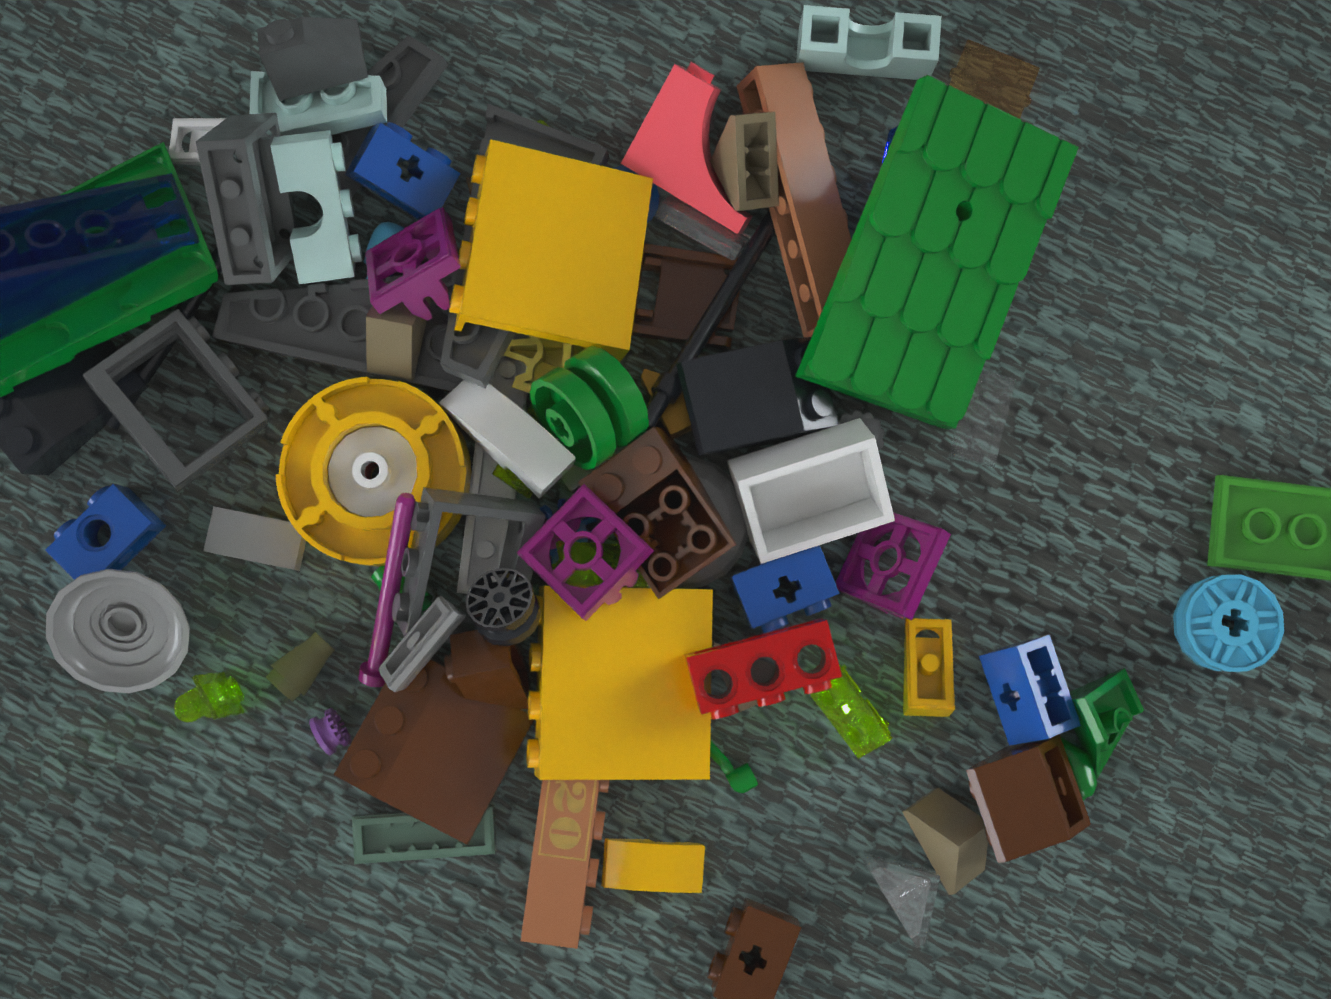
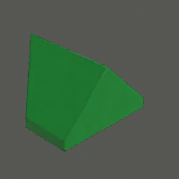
[1070,668,1144,779]

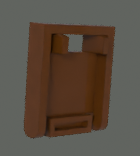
[631,243,740,350]

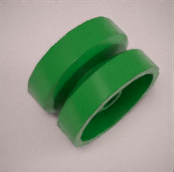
[530,346,649,470]

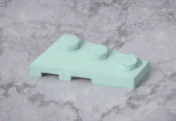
[249,71,387,136]

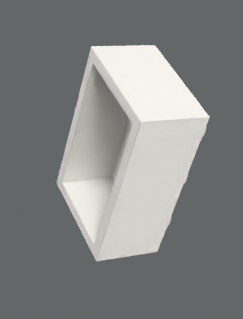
[727,418,895,564]

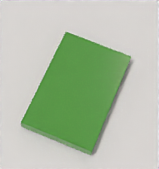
[1207,475,1331,581]

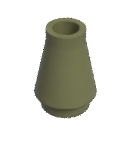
[266,632,335,702]

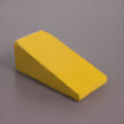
[903,618,955,717]

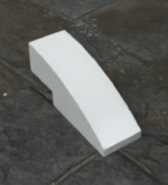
[439,380,576,499]

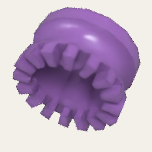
[309,708,352,756]

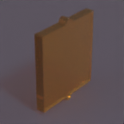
[949,39,1040,119]

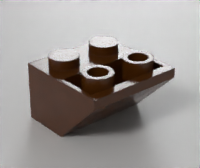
[966,734,1091,863]

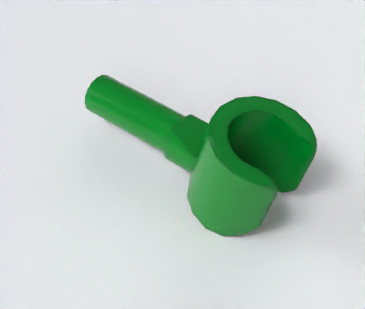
[710,740,758,793]

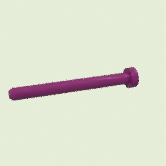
[358,493,416,687]

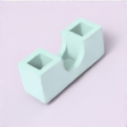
[796,5,942,80]
[270,130,363,284]

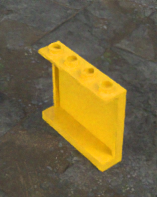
[449,139,653,362]
[526,586,713,780]

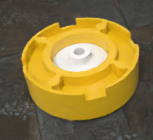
[276,377,472,567]

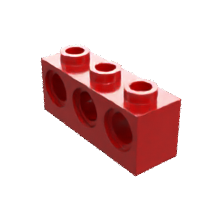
[684,618,842,719]

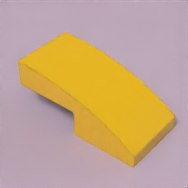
[601,838,705,893]

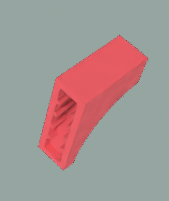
[620,62,753,234]

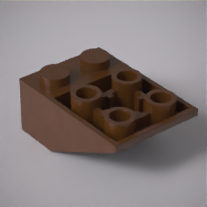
[578,427,737,599]

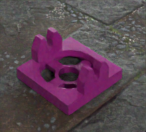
[365,207,461,321]
[517,484,654,621]
[835,512,951,620]

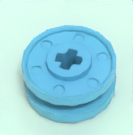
[1173,574,1284,672]

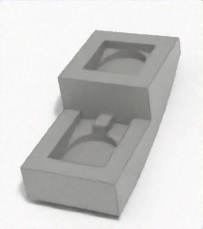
[203,506,306,571]

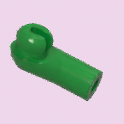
[1061,737,1097,801]

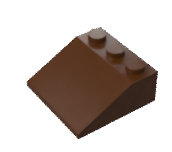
[334,660,535,845]

